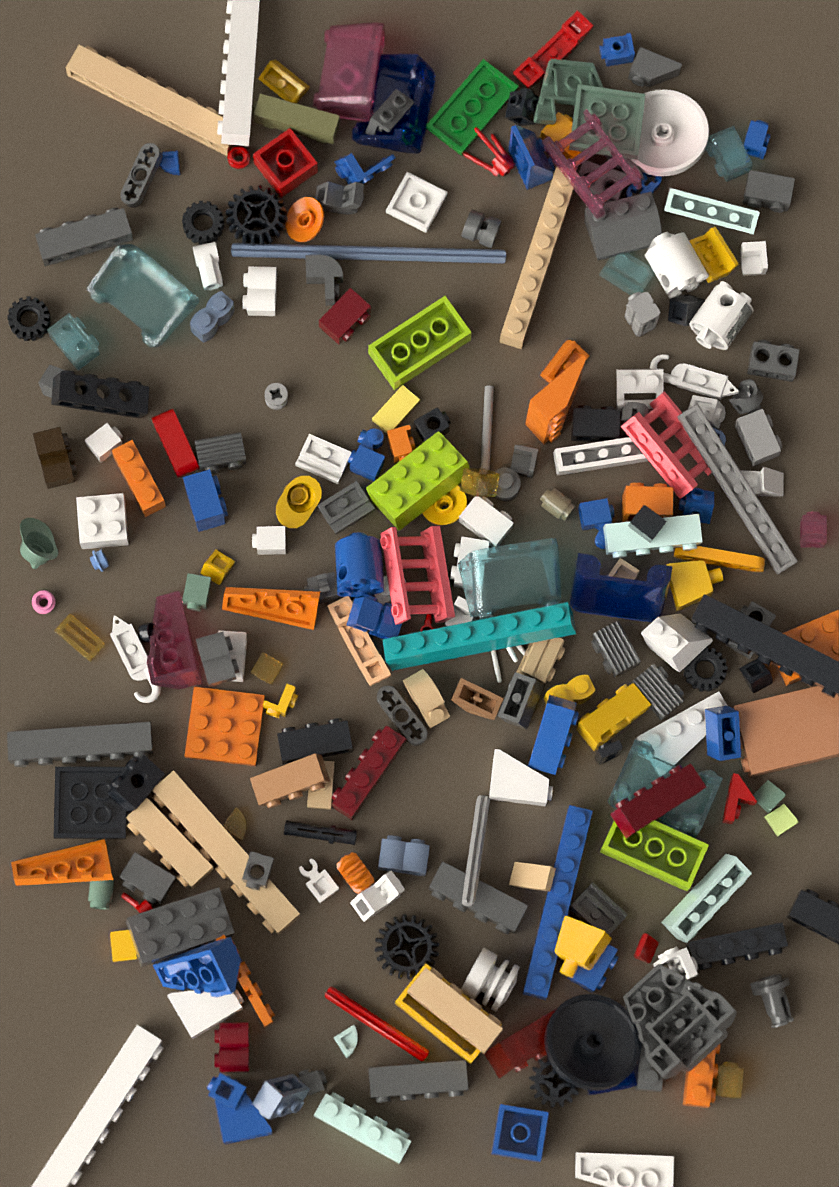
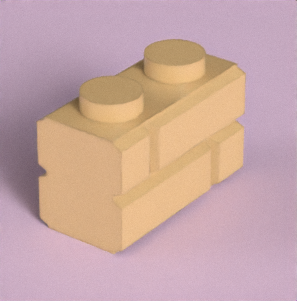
[517,638,565,684]

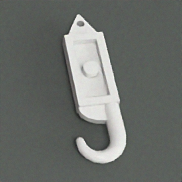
[650,354,739,400]
[110,616,161,703]

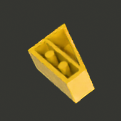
[576,683,651,751]

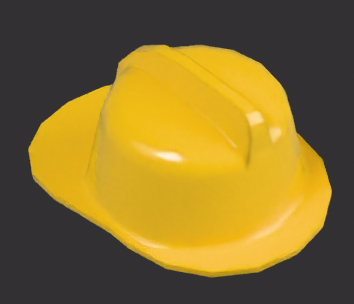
[276,476,322,528]

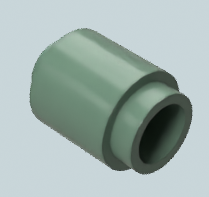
[88,880,114,910]

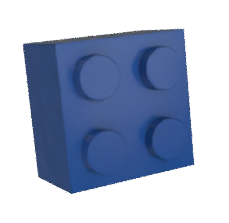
[183,469,228,532]
[491,1104,549,1162]

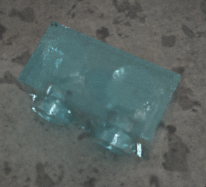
[47,313,100,371]

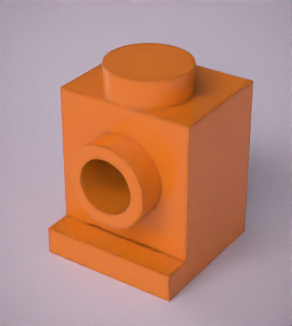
[387,425,416,463]

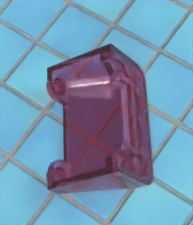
[313,22,386,122]

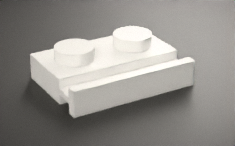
[295,434,351,484]

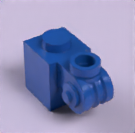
[348,428,385,482]
[578,498,615,549]

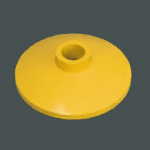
[423,485,467,525]

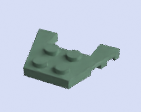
[534,59,603,125]

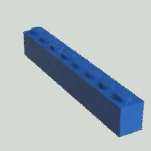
[522,805,593,1000]

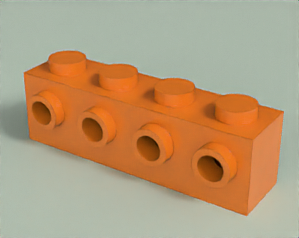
[683,1043,721,1108]

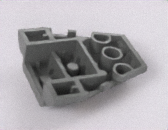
[623,964,737,1079]

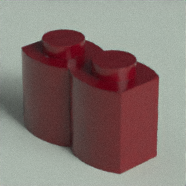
[214,1023,249,1073]

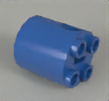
[335,532,384,598]

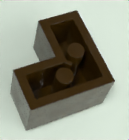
[33,427,78,489]

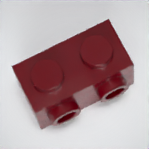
[319,288,371,345]

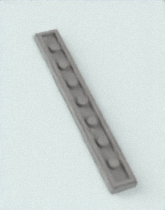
[677,403,798,574]

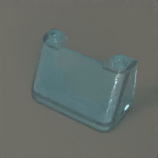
[86,244,200,348]
[458,538,562,619]
[608,739,723,839]

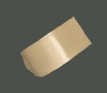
[403,669,450,728]

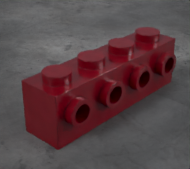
[331,725,406,820]
[610,763,706,838]

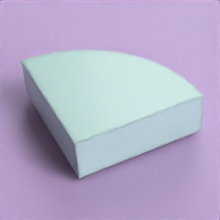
[334,1025,358,1059]

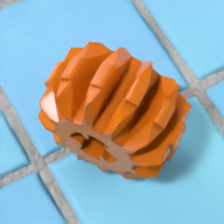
[337,852,374,894]

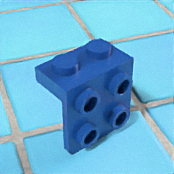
[334,153,396,185]

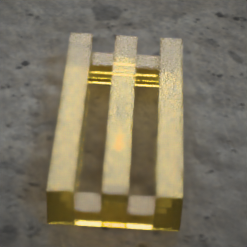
[54,613,106,662]

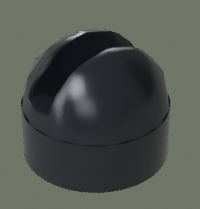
[137,622,157,642]

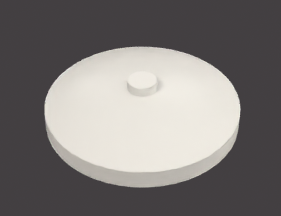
[630,90,709,176]

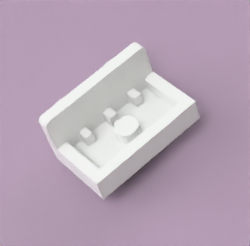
[653,947,698,980]

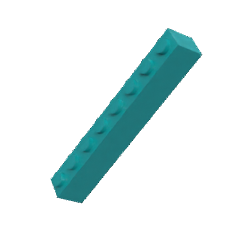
[383,602,576,671]

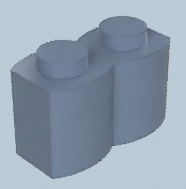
[190,291,235,343]
[378,835,430,876]

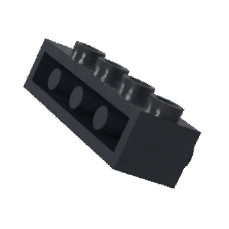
[686,922,788,970]

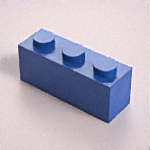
[528,695,579,775]

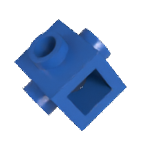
[678,488,714,524]

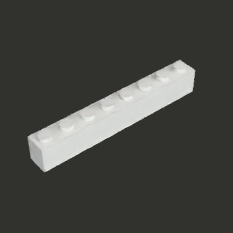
[217,0,259,146]
[32,1025,164,1187]

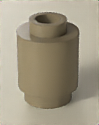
[540,488,576,521]

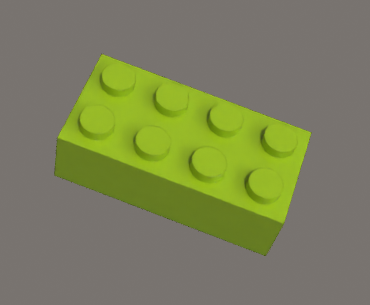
[368,296,472,390]
[366,431,472,531]
[600,821,709,892]

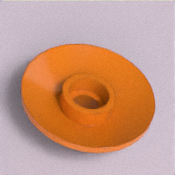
[286,197,324,242]

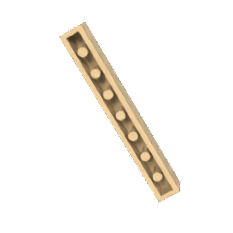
[66,45,234,156]
[500,167,578,349]
[152,770,300,935]

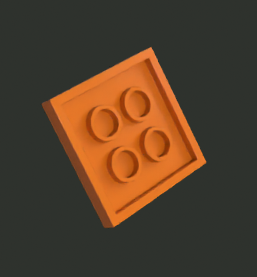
[185,687,265,766]

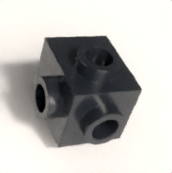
[505,88,539,126]

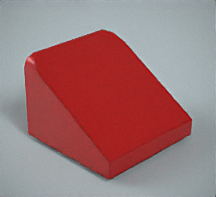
[634,933,658,963]

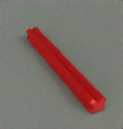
[325,986,429,1062]

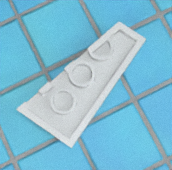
[637,692,727,777]
[575,1152,674,1187]

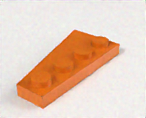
[11,839,113,886]
[216,935,275,1028]

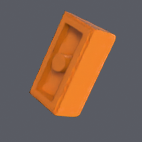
[540,340,590,383]

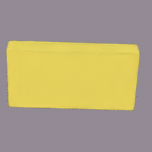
[372,385,420,433]

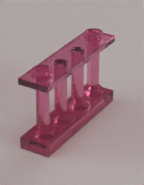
[542,109,642,219]

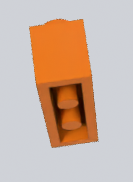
[111,440,166,517]

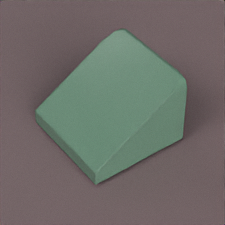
[753,780,786,813]

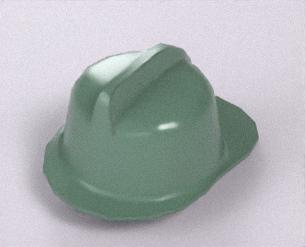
[20,518,59,569]

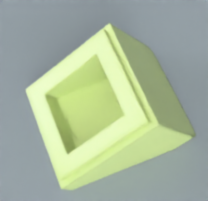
[764,804,799,837]

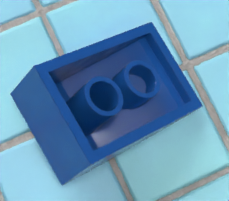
[508,125,555,190]

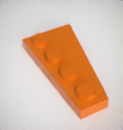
[222,587,321,630]

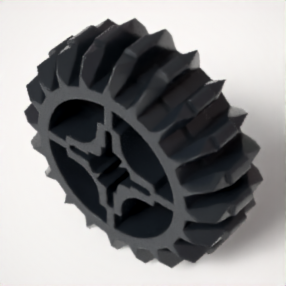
[226,185,288,245]
[375,914,440,980]

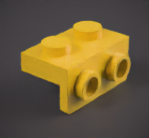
[689,227,738,283]

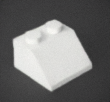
[641,613,713,672]

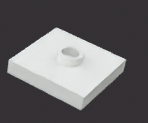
[386,172,448,233]

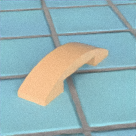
[327,596,391,686]

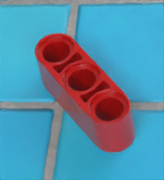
[151,409,200,478]

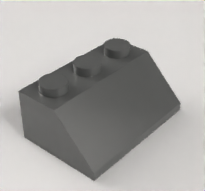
[584,192,662,261]

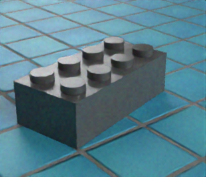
[126,887,234,967]

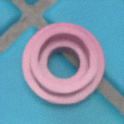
[32,590,56,614]

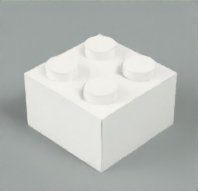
[76,493,129,549]

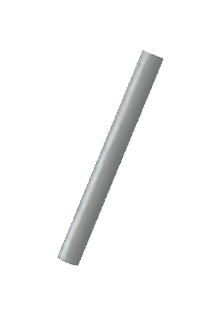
[480,386,494,478]

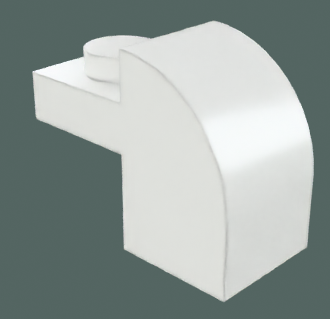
[350,871,405,922]

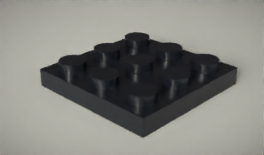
[53,767,127,839]

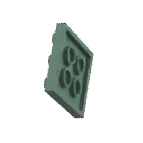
[569,84,646,160]

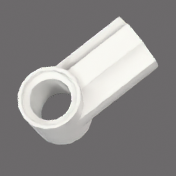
[193,242,223,290]

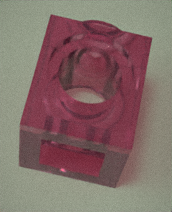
[800,512,827,548]

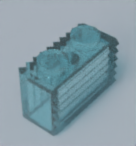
[706,126,753,182]

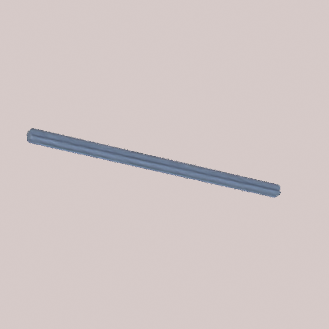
[231,243,506,263]

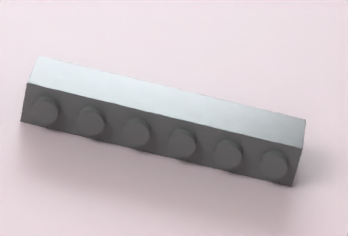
[7,722,153,767]

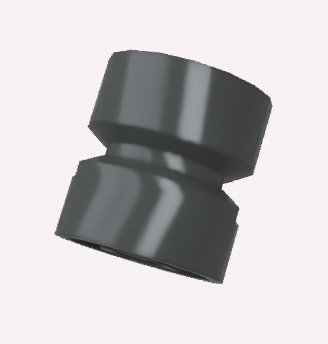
[461,209,502,249]

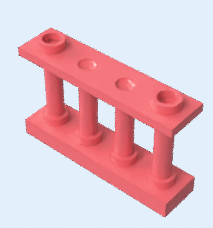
[621,391,712,499]
[380,526,455,625]

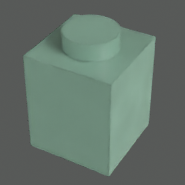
[182,573,212,611]

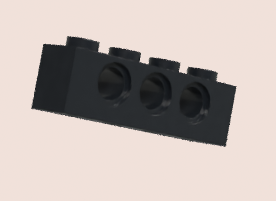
[51,370,149,419]

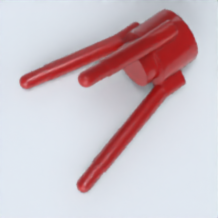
[463,127,516,177]

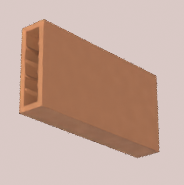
[733,686,839,778]

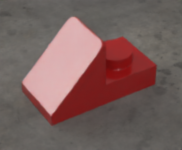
[722,773,757,824]

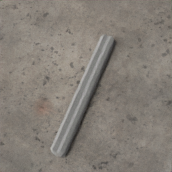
[462,795,490,907]

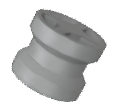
[265,383,288,410]

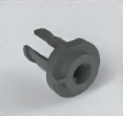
[750,974,794,1028]

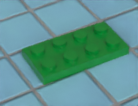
[426,59,519,156]

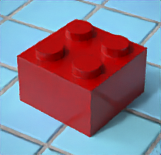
[253,128,318,198]

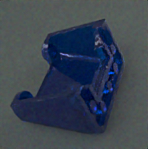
[352,54,435,154]
[570,553,672,622]

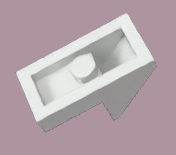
[741,467,783,497]

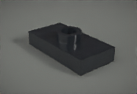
[594,740,623,765]

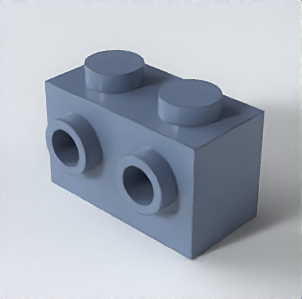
[252,1074,310,1119]

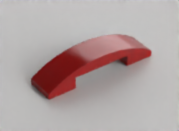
[513,10,594,89]

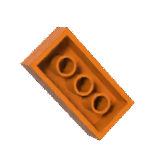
[777,610,839,686]

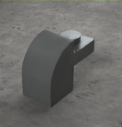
[315,181,364,214]
[305,255,343,306]

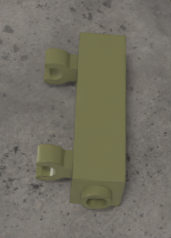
[251,94,340,144]

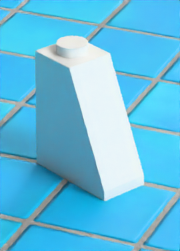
[489,749,553,806]
[167,989,244,1039]

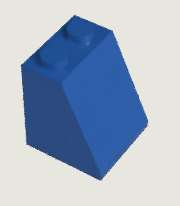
[215,1076,273,1145]

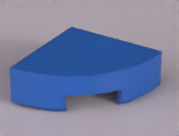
[159,151,180,175]

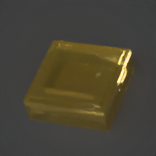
[251,652,283,685]

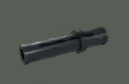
[284,820,357,846]

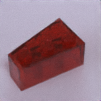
[484,1008,557,1079]

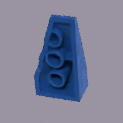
[153,937,241,997]

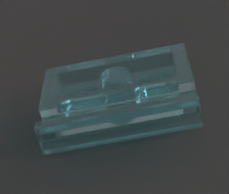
[599,253,655,296]

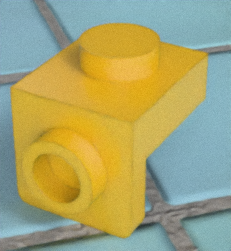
[263,684,298,718]

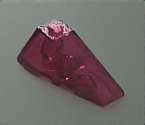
[147,591,203,690]

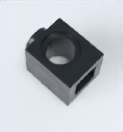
[413,407,451,443]

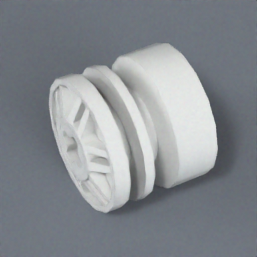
[461,948,520,1012]

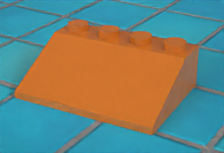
[525,355,586,445]

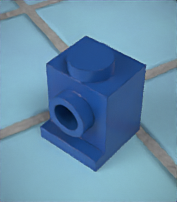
[599,33,635,67]
[741,120,771,159]
[207,1073,247,1110]

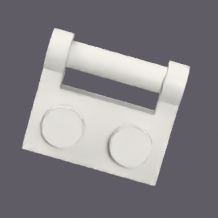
[616,369,663,412]

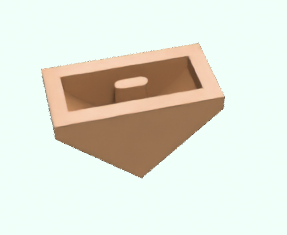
[451,678,504,720]

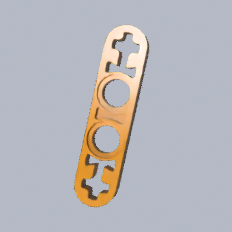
[674,546,765,572]

